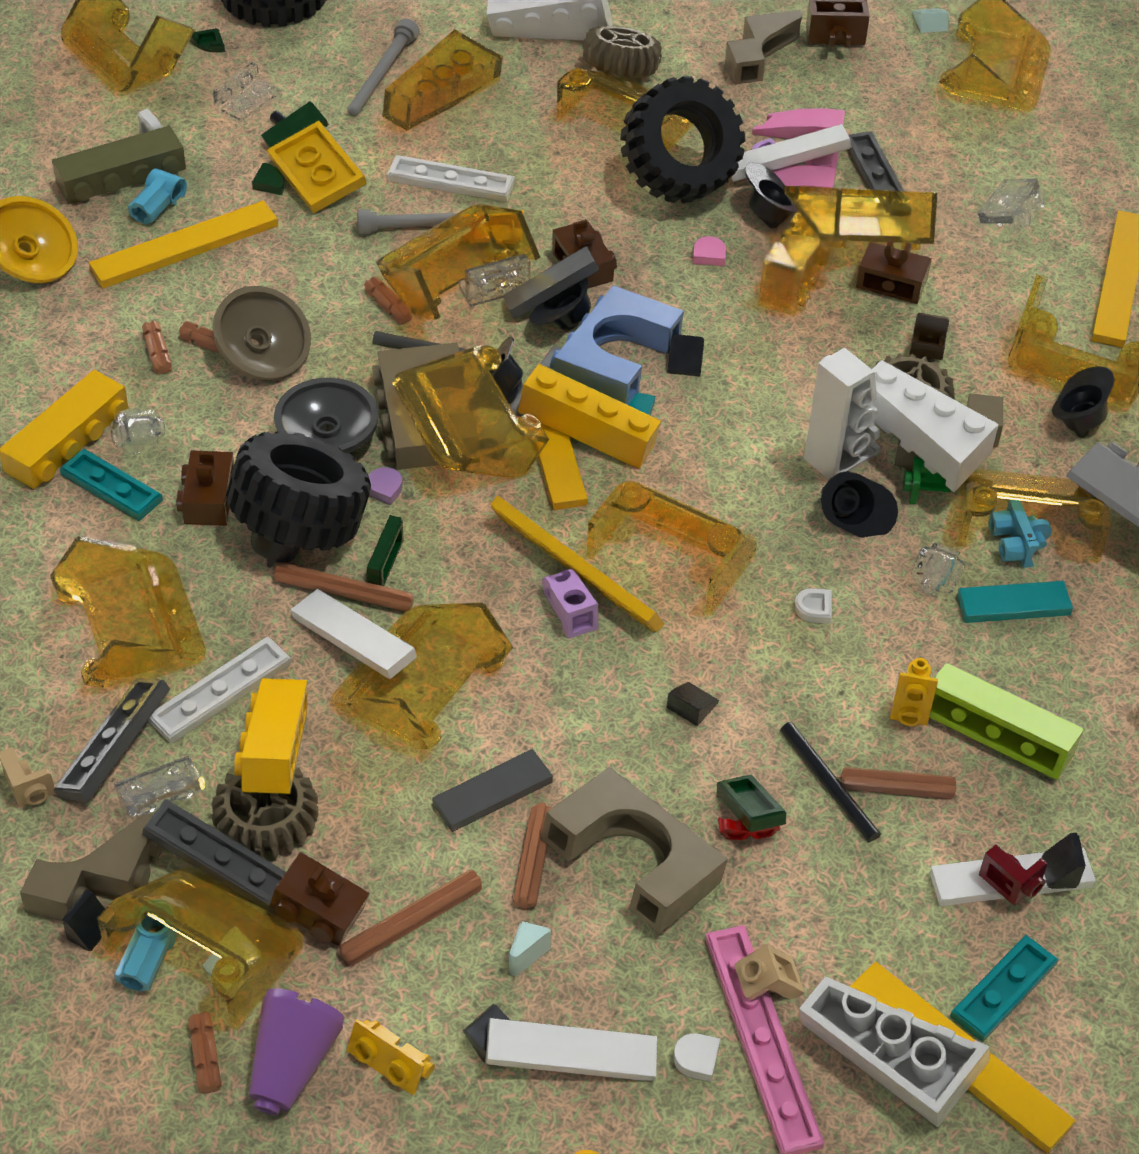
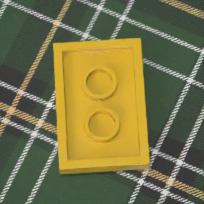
[266,121,367,214]

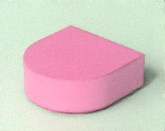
[693,236,726,266]

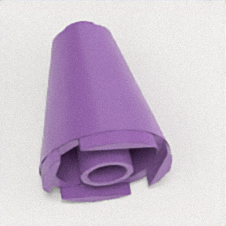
[249,988,345,1116]

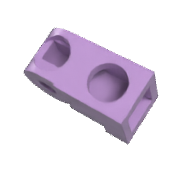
[542,569,598,639]

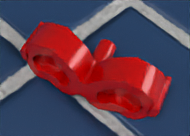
[718,817,780,840]

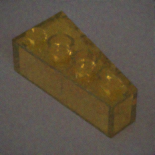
[758,205,840,316]

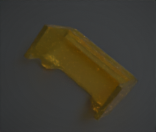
[61,0,195,93]
[377,204,541,320]
[1008,275,1139,408]
[586,481,757,616]

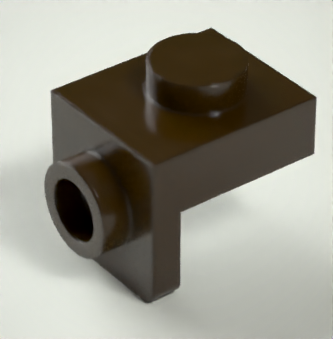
[909,313,949,362]

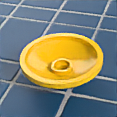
[0,196,78,283]

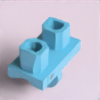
[988,498,1052,568]

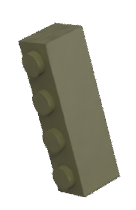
[52,125,186,204]

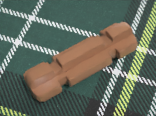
[364,276,413,325]
[142,320,172,375]
[179,321,219,353]
[188,1012,222,1094]

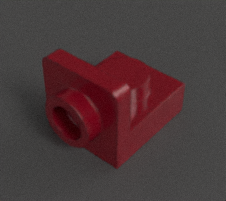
[979,844,1048,906]

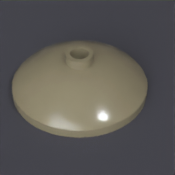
[213,286,311,381]

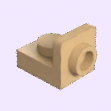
[0,747,56,808]
[734,944,805,1000]

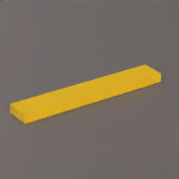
[89,200,278,289]
[1091,210,1139,348]
[490,495,665,632]
[849,961,1076,1154]

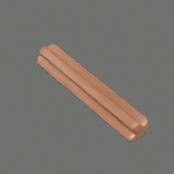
[841,767,956,799]
[513,803,552,910]

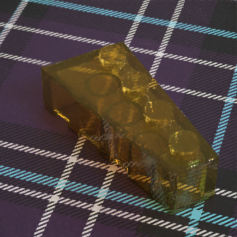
[382,29,503,131]

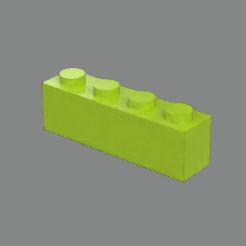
[929,662,1084,780]

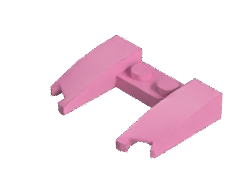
[746,108,845,205]

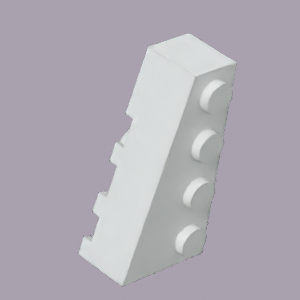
[486,0,613,41]
[804,347,881,479]
[872,360,999,492]
[799,976,990,1127]

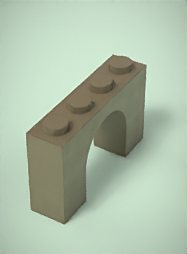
[372,343,479,470]
[541,767,728,934]

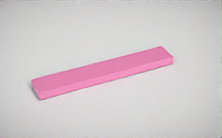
[705,925,824,1154]

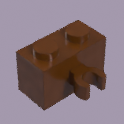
[806,0,870,48]
[552,219,617,289]
[856,238,932,304]
[176,450,234,526]
[269,852,370,946]

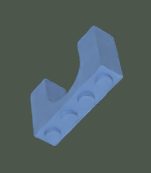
[550,285,684,405]

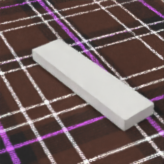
[731,124,852,182]
[387,155,515,202]
[291,589,417,679]
[148,636,292,744]
[930,848,1096,906]
[485,1018,657,1081]

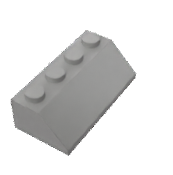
[1066,441,1139,527]

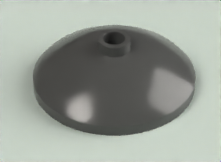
[274,377,378,453]

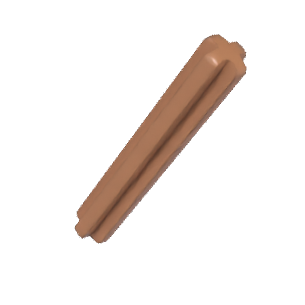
[274,562,414,612]
[339,870,482,966]

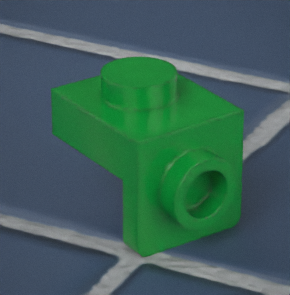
[903,457,951,505]

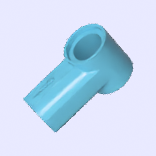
[128,168,187,225]
[114,903,177,992]

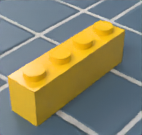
[518,364,661,468]
[0,369,129,489]
[234,678,308,794]

